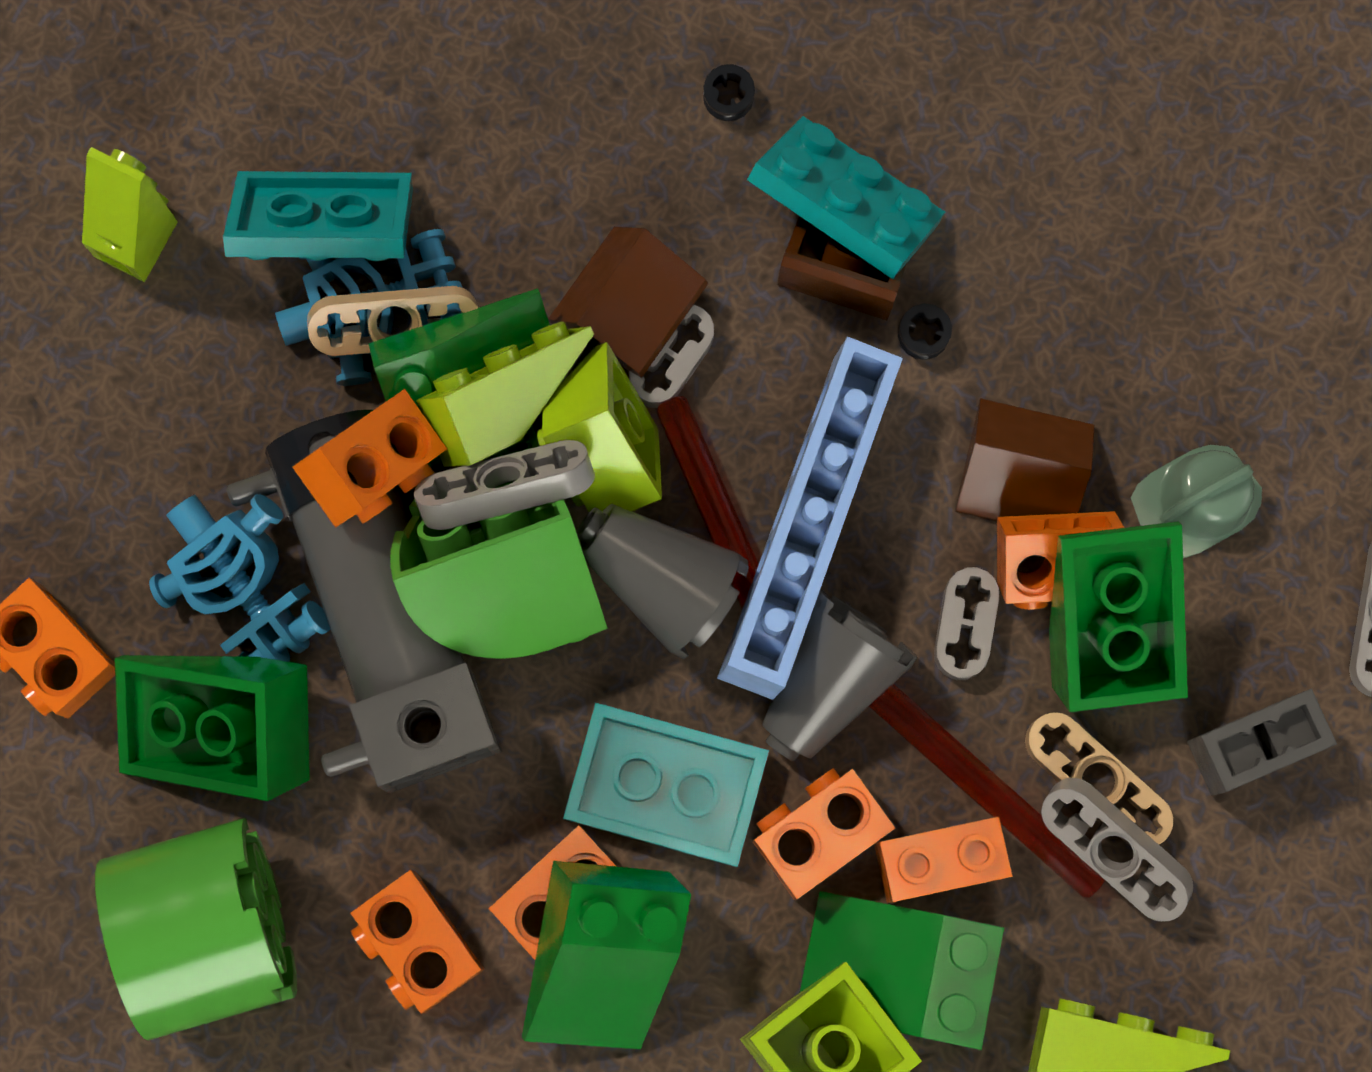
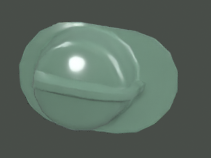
[1131,445,1262,559]

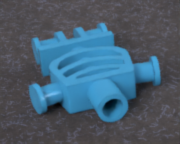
[275,229,463,386]
[149,494,330,662]

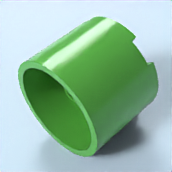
[95,818,297,1040]

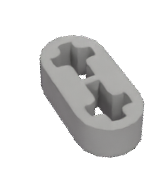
[629,305,714,408]
[934,567,999,680]

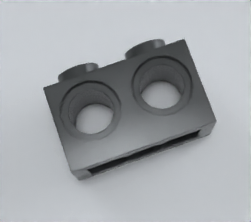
[1187,688,1337,796]

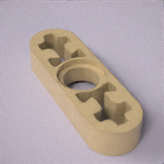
[307,286,478,356]
[1025,713,1173,846]

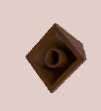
[777,216,907,321]
[548,226,708,378]
[955,398,1094,521]

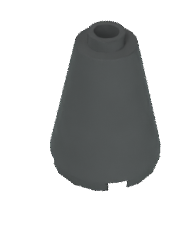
[576,504,749,659]
[762,589,918,761]

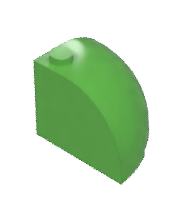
[390,425,608,659]

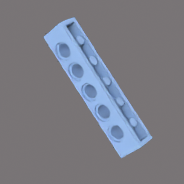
[717,336,903,700]

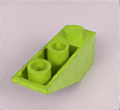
[82,147,178,282]
[416,321,594,467]
[1028,998,1230,1072]

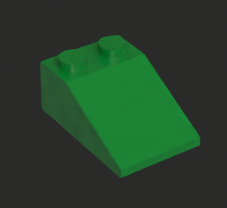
[368,288,566,467]
[1049,521,1188,712]
[115,655,310,801]
[522,861,691,1049]
[799,891,1004,1050]

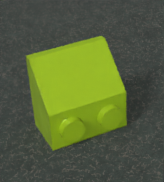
[537,342,662,512]
[740,962,922,1072]

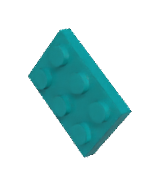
[747,116,946,279]
[223,171,413,261]
[563,703,769,868]

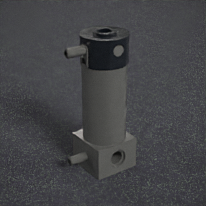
[226,410,502,793]

